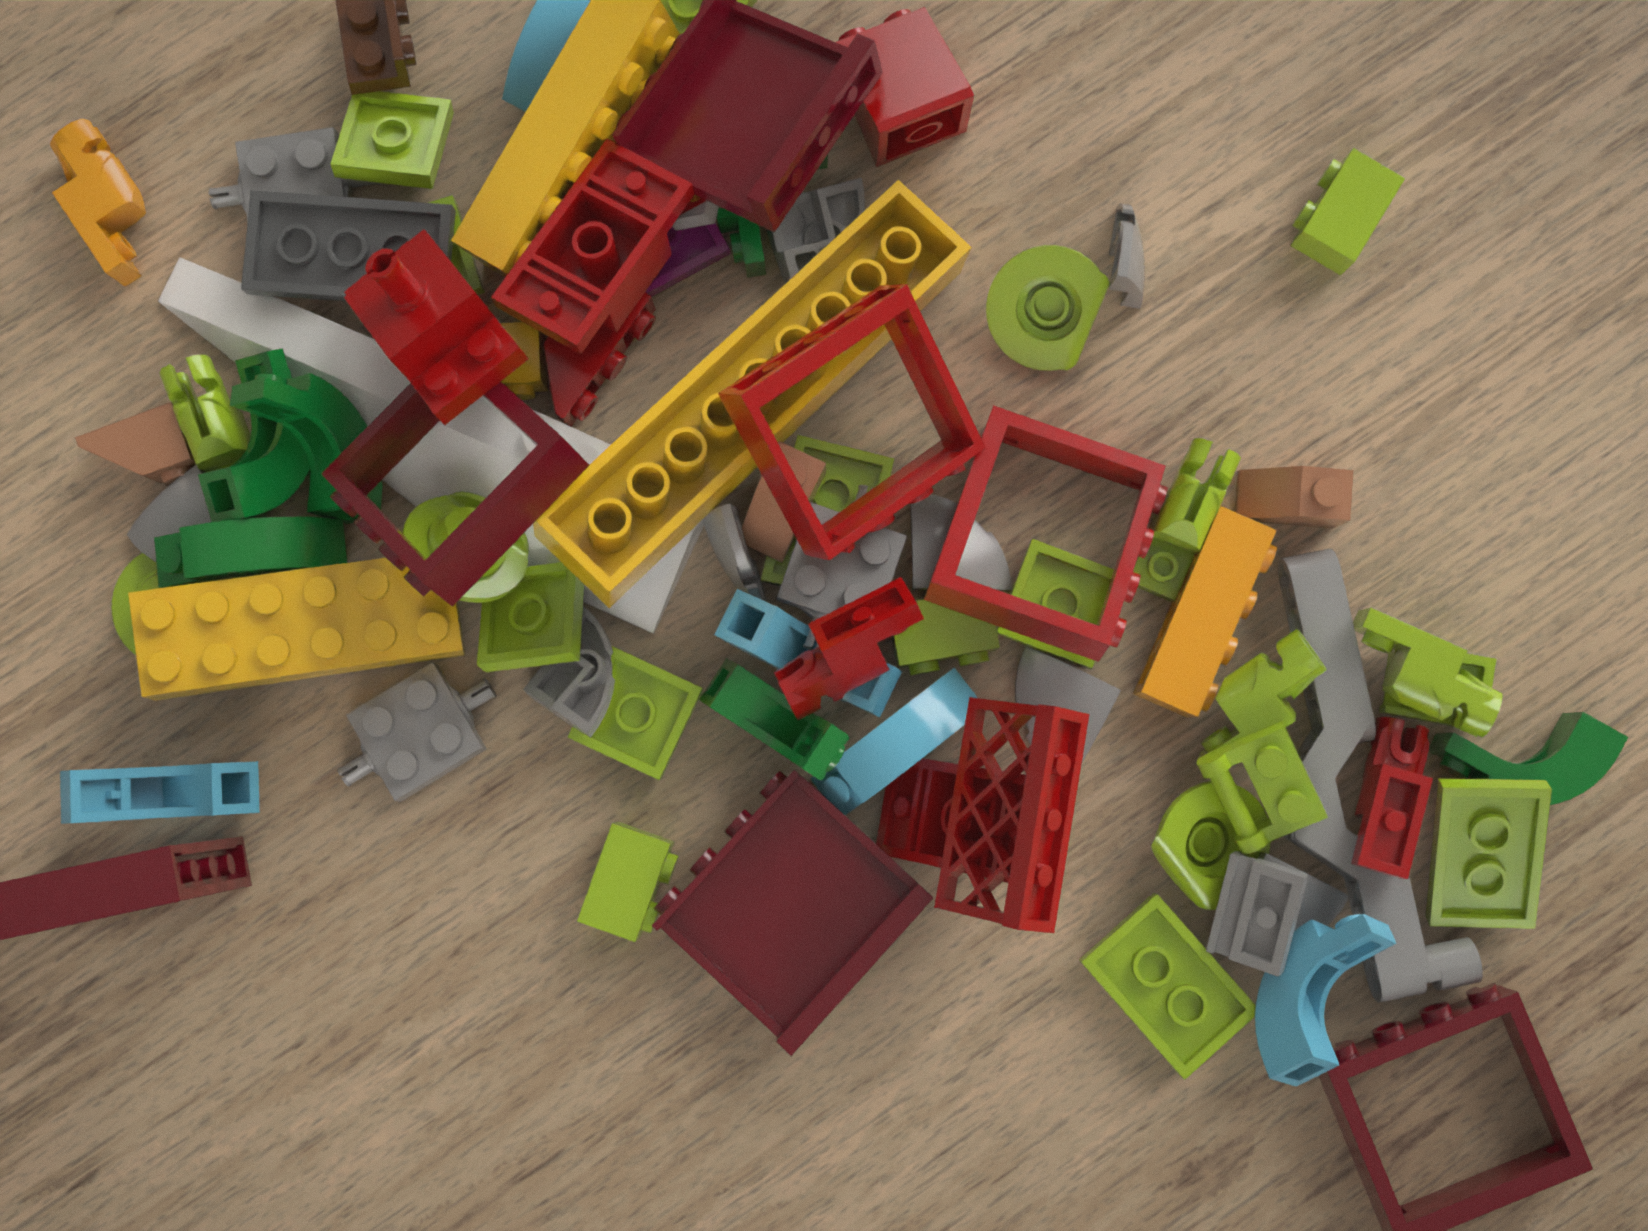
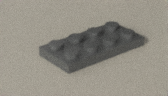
[241,190,456,301]

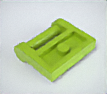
[1196,721,1328,854]

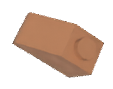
[75,402,196,486]
[742,441,826,563]
[1235,466,1354,529]

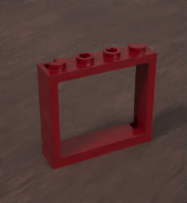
[321,382,590,607]
[0,836,252,940]
[1319,983,1593,1231]

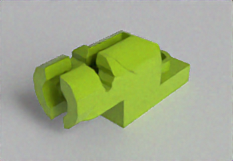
[159,355,251,472]
[1133,438,1241,602]
[1353,608,1503,737]
[1198,629,1326,779]

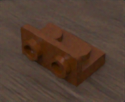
[335,0,417,95]

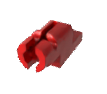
[774,577,924,720]
[1351,717,1433,879]

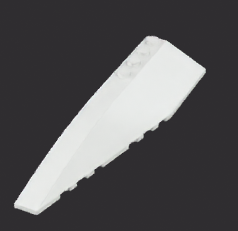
[158,257,704,634]

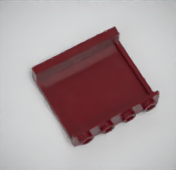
[612,0,883,232]
[652,770,933,1056]

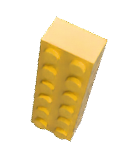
[451,0,680,277]
[128,558,465,701]

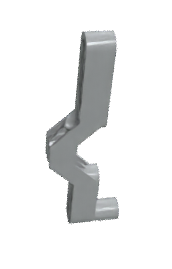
[1278,549,1483,1003]

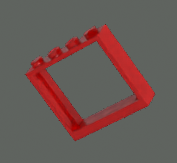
[718,284,986,560]
[924,405,1168,662]

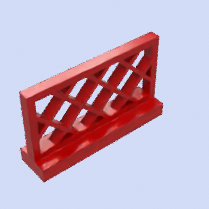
[934,697,1090,934]

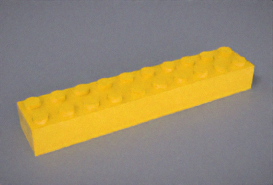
[533,180,972,608]

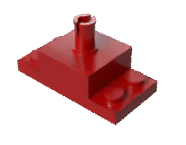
[491,139,695,355]
[344,229,529,426]
[876,758,1026,883]

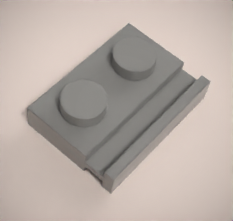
[1206,851,1309,977]

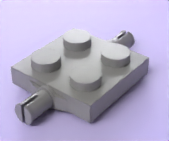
[209,127,381,221]
[777,485,907,650]
[337,662,497,802]

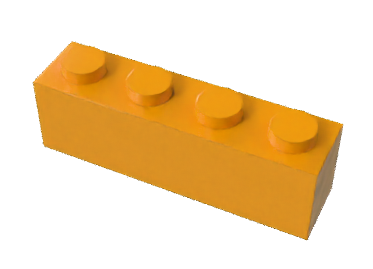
[1133,506,1277,718]

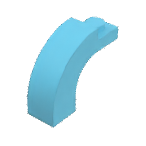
[502,0,590,112]
[714,589,902,718]
[810,668,978,815]
[60,761,260,824]
[1255,914,1397,1087]

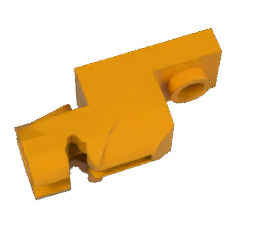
[50,119,146,287]

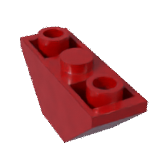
[544,293,656,427]

